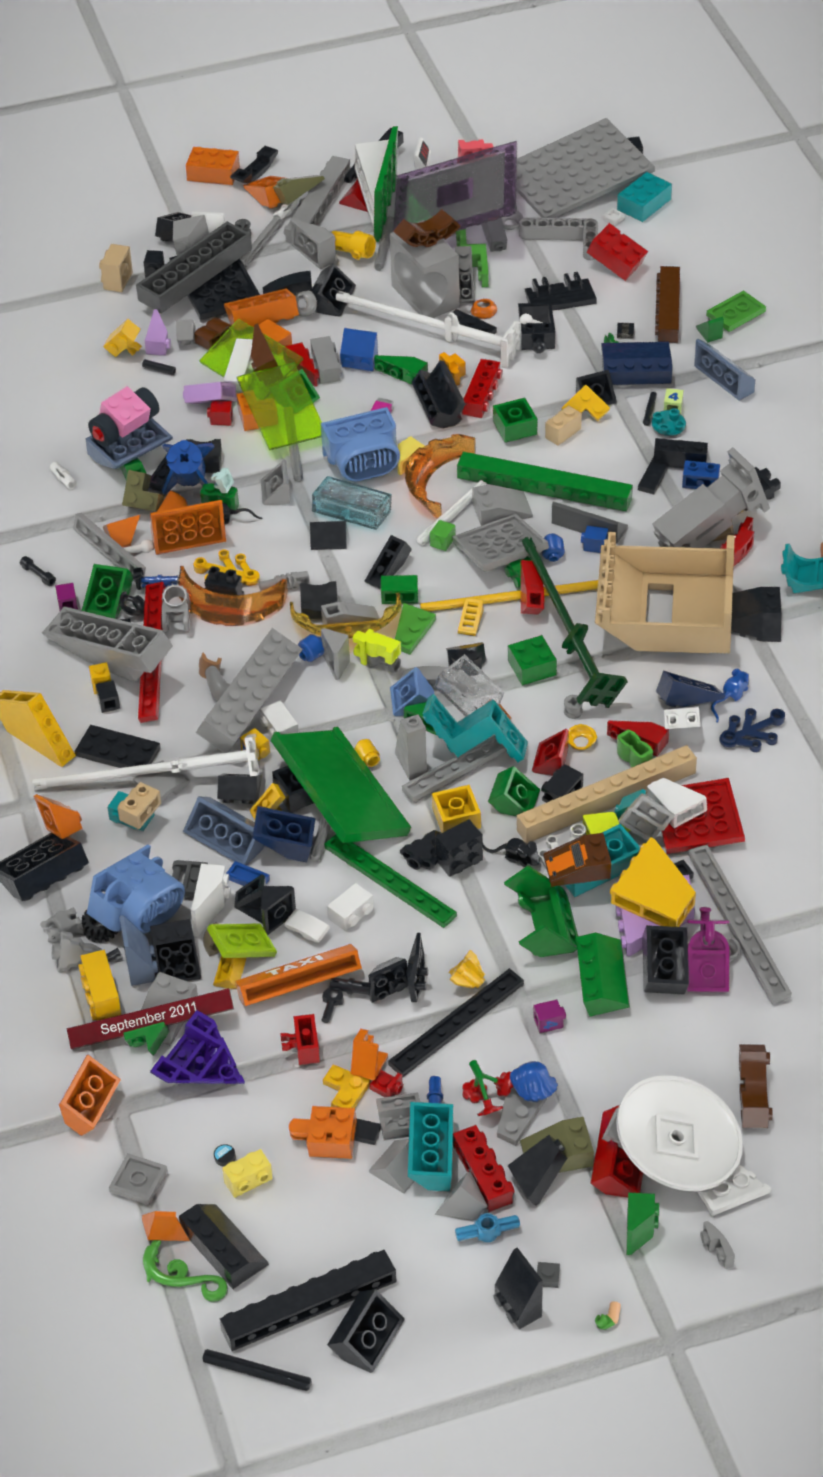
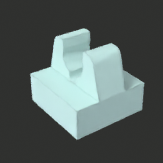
[211,468,234,493]

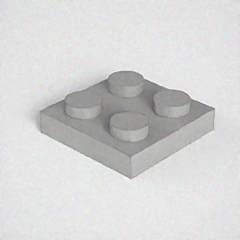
[109,1153,168,1205]

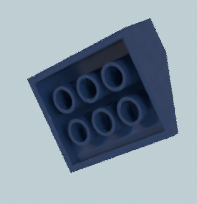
[601,342,672,385]

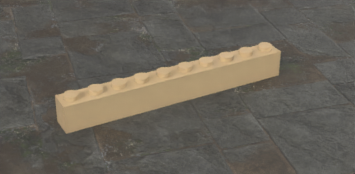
[517,745,697,843]

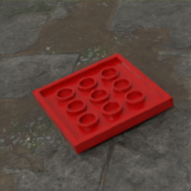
[661,778,745,854]

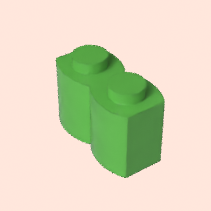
[617,730,653,767]

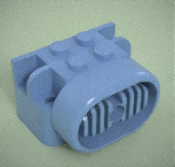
[321,407,400,481]
[87,845,185,934]

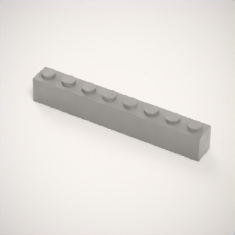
[284,156,350,243]

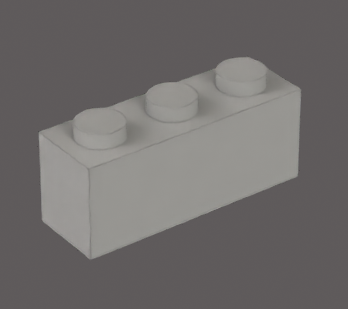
[310,336,343,384]

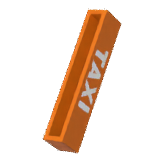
[235,944,362,1006]

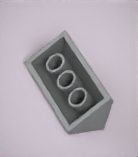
[552,501,628,544]

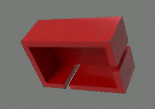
[586,223,648,281]

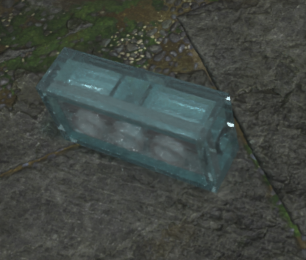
[312,476,392,530]

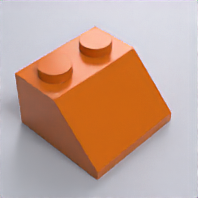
[34,794,83,839]

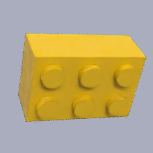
[78,949,122,1021]

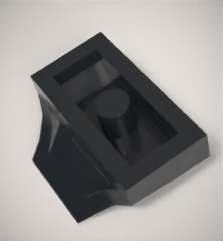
[446,642,486,675]

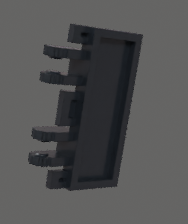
[525,272,597,311]

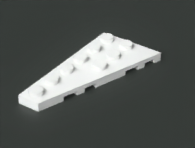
[672,1135,771,1216]

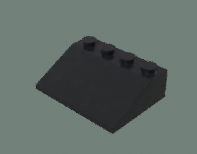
[0,833,89,901]

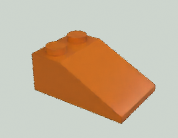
[243,176,284,208]

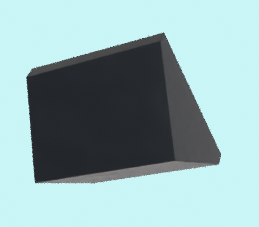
[576,369,617,411]
[310,521,347,550]
[261,886,296,935]

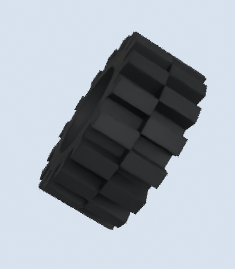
[81,910,118,943]

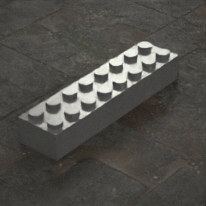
[136,221,252,314]

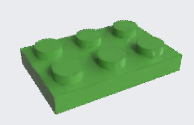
[706,290,766,332]

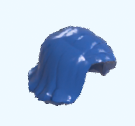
[510,1061,558,1103]

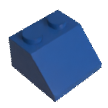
[340,328,378,371]

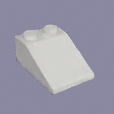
[191,864,231,936]

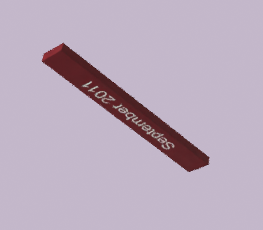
[66,988,234,1050]

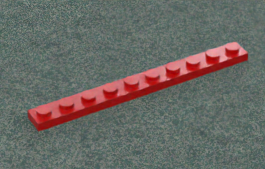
[138,582,165,723]

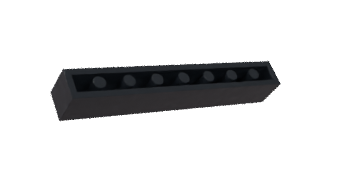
[219,1249,397,1351]

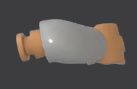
[199,652,230,701]

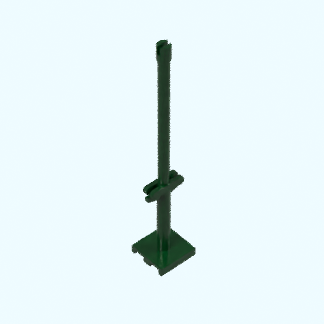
[522,537,628,708]

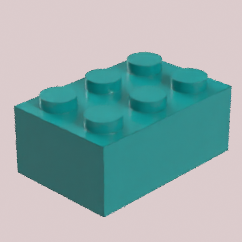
[617,172,672,222]

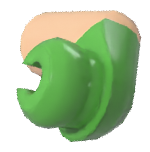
[595,1301,621,1330]

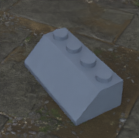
[694,339,756,401]
[183,796,265,865]

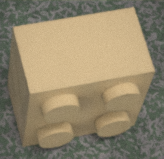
[99,244,133,292]

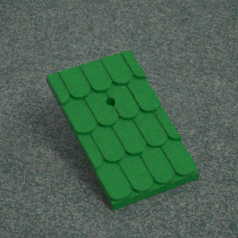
[355,126,398,242]

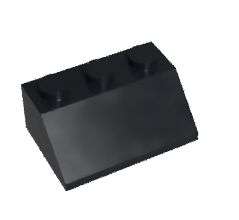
[305,263,356,317]
[653,438,708,468]
[327,1289,405,1373]

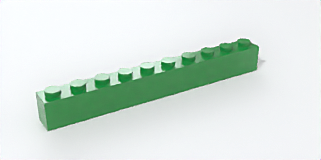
[457,451,633,512]

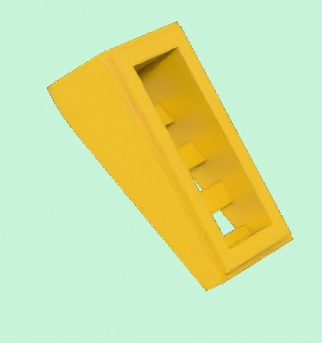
[458,598,484,636]

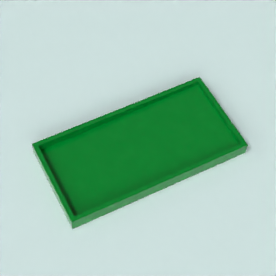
[271,727,411,843]

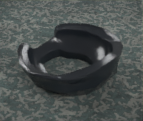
[119,591,145,616]

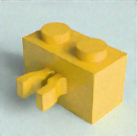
[103,319,142,357]

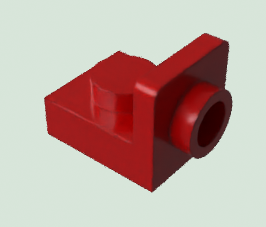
[369,1070,404,1097]

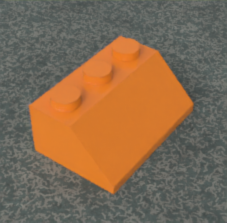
[59,1054,121,1136]

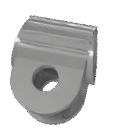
[162,584,191,632]

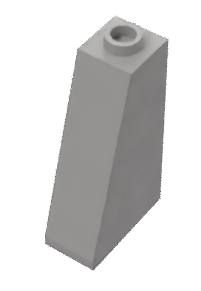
[395,714,427,780]

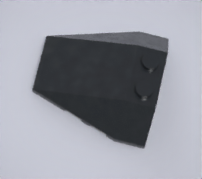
[731,587,782,642]

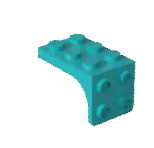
[781,543,823,593]

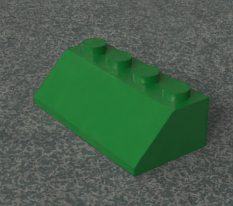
[576,932,630,1017]

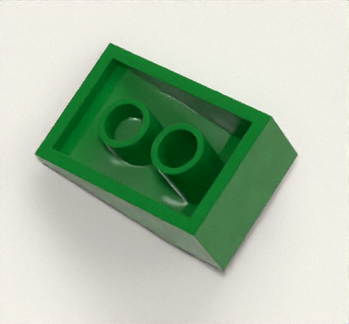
[81,564,133,619]

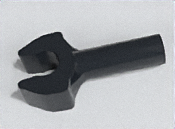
[321,987,344,1023]

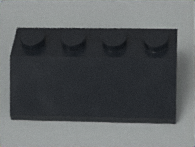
[179,1204,269,1289]

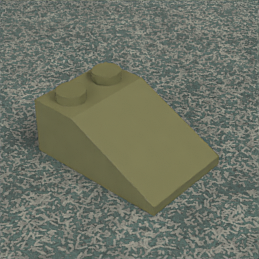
[520,1116,594,1173]

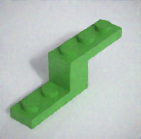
[456,224,488,287]

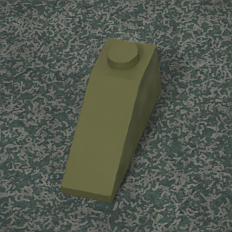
[273,175,325,205]

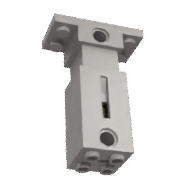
[652,447,770,548]

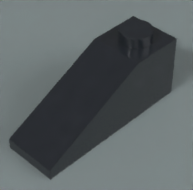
[364,535,412,589]

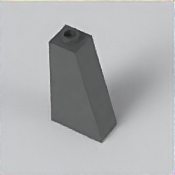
[478,193,507,252]

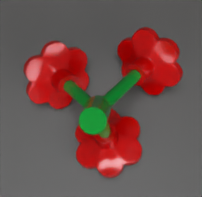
[462,1060,514,1116]

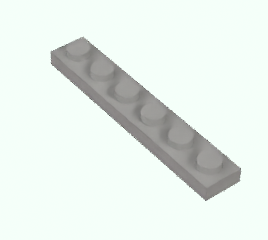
[73,513,146,583]
[402,735,507,802]

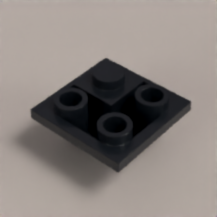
[368,957,408,1003]

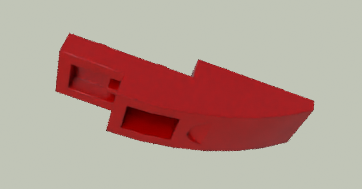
[720,516,755,567]

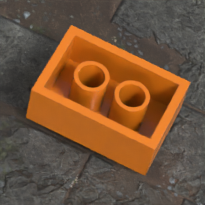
[186,147,240,185]

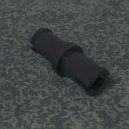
[329,977,370,996]

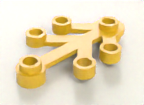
[193,549,260,586]

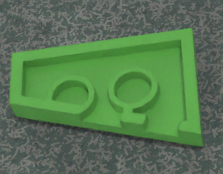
[395,603,436,655]

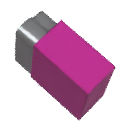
[371,398,394,413]

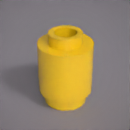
[354,739,380,767]

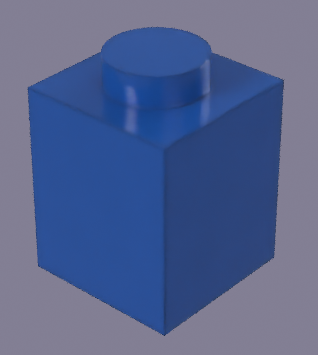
[581,526,608,553]

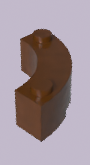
[393,209,461,247]
[739,1044,773,1128]

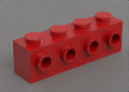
[462,359,503,418]
[453,1125,515,1212]

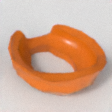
[470,299,497,318]

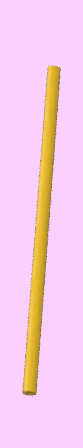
[420,580,598,612]

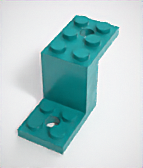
[422,694,528,763]

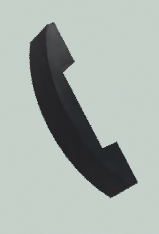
[230,145,278,183]

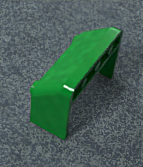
[504,865,578,957]

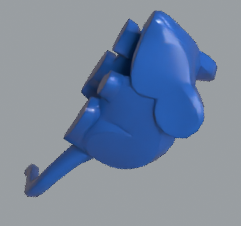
[711,668,749,723]

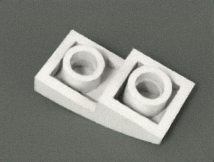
[284,909,330,943]

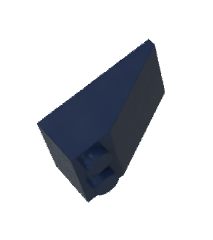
[656,670,725,707]
[252,806,316,863]

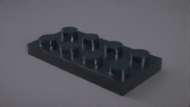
[74,724,161,768]

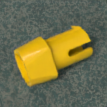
[331,230,376,260]

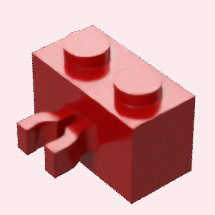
[280,1014,320,1065]

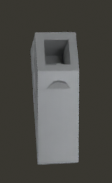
[321,601,380,632]

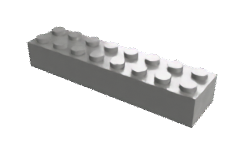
[196,628,303,753]

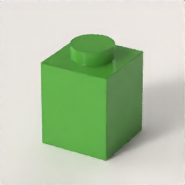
[430,520,456,551]

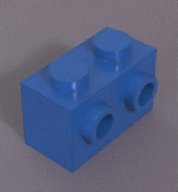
[682,461,720,489]

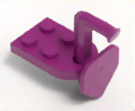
[687,907,730,992]

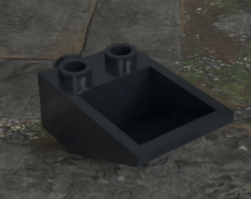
[518,302,555,353]

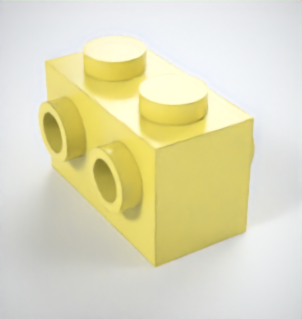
[222,1149,273,1198]

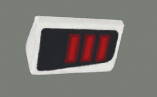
[414,137,431,169]

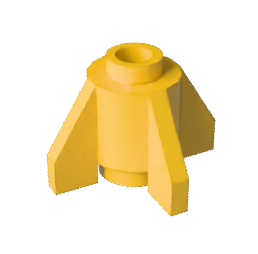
[449,950,485,989]

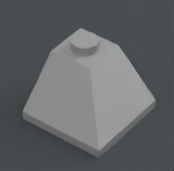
[173,215,209,256]

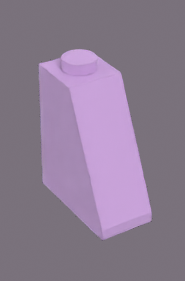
[183,382,237,404]

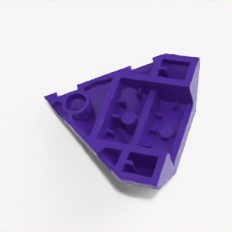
[150,1010,245,1084]

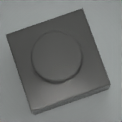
[537,1262,560,1288]

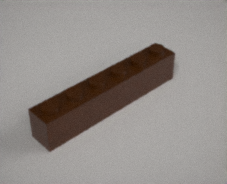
[655,266,680,343]

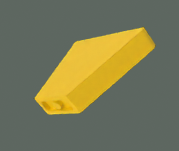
[0,690,76,767]
[610,837,696,927]

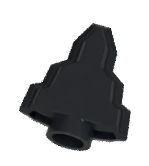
[400,830,441,870]

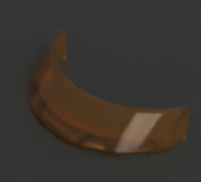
[405,434,476,519]
[178,566,288,626]

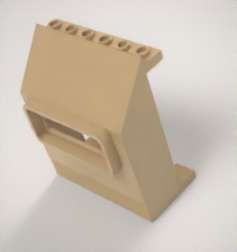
[595,532,735,654]

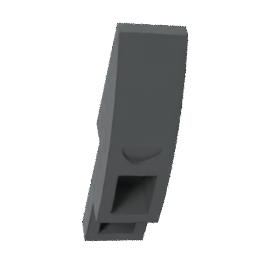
[455,246,475,303]

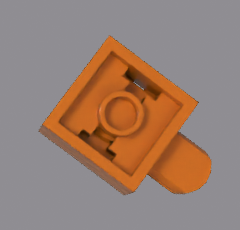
[289,1106,357,1159]

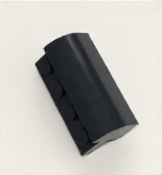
[411,360,466,428]

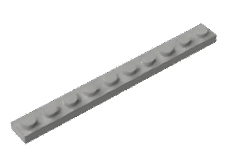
[689,845,792,1004]

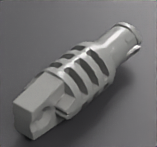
[259,571,310,593]

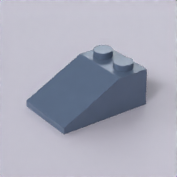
[119,915,158,986]

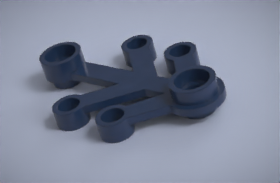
[719,708,785,752]

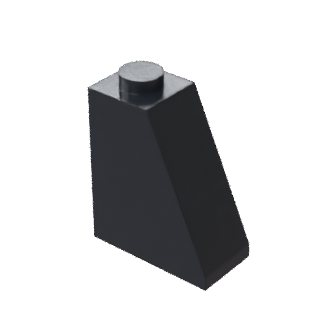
[507,1135,568,1205]

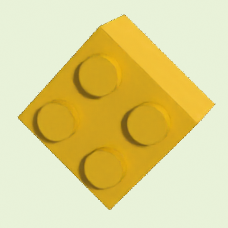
[432,784,481,833]

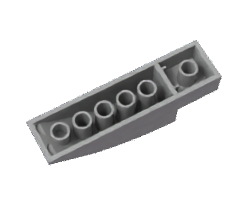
[42,607,173,682]

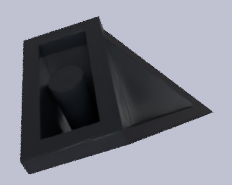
[234,874,266,924]

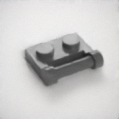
[172,860,208,898]

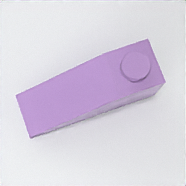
[145,309,171,355]

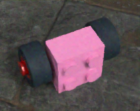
[88,386,160,447]

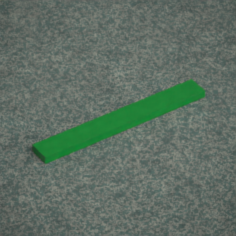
[324,834,457,928]

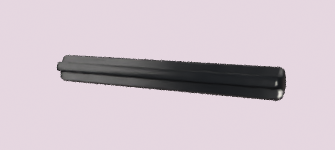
[202,1349,312,1391]

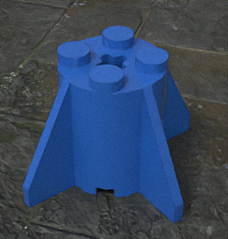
[162,440,214,495]

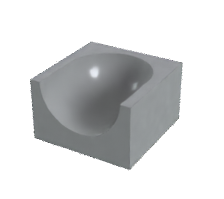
[390,220,459,318]

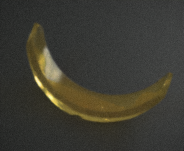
[290,593,401,639]

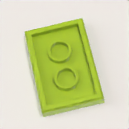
[207,923,277,958]

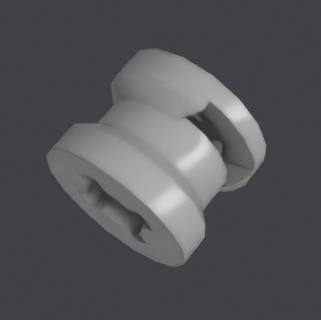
[564,695,583,719]

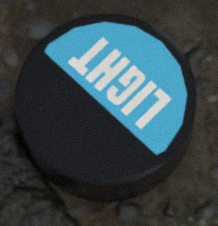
[214,1144,236,1167]

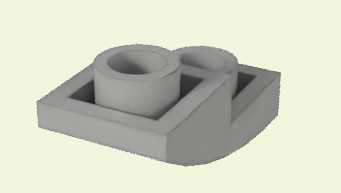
[700,1221,735,1269]

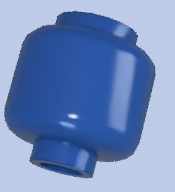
[541,533,565,562]
[298,634,325,662]

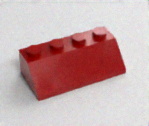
[590,1105,643,1198]

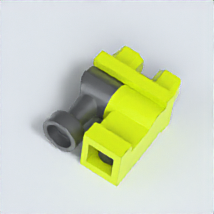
[353,629,401,673]

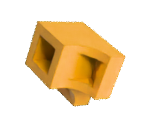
[439,352,466,386]

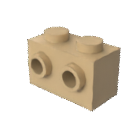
[545,406,582,446]
[118,782,161,829]

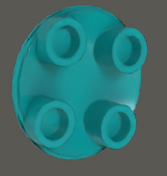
[651,408,686,436]

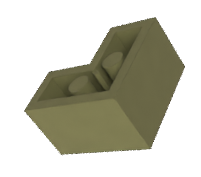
[122,470,165,512]

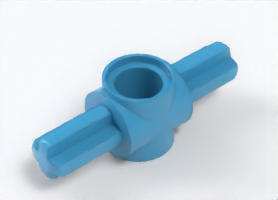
[455,1213,520,1243]

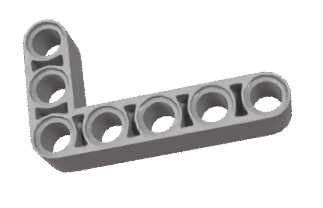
[519,218,598,260]

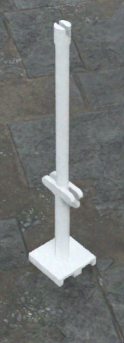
[336,291,521,368]
[32,734,262,790]

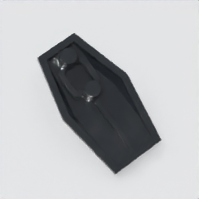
[406,933,429,1002]

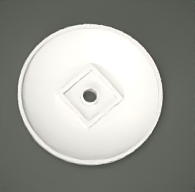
[616,1076,743,1191]

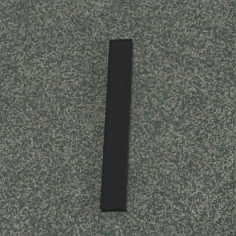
[388,968,524,1078]

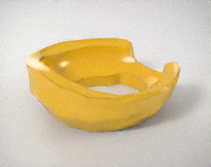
[569,724,597,750]

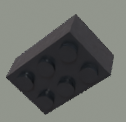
[642,925,689,994]

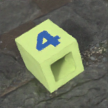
[664,388,684,414]

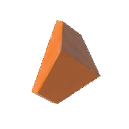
[103,515,140,547]
[142,1211,190,1241]

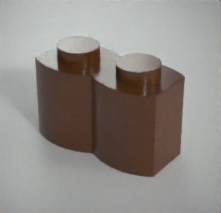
[194,317,232,351]

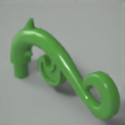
[143,1240,228,1302]

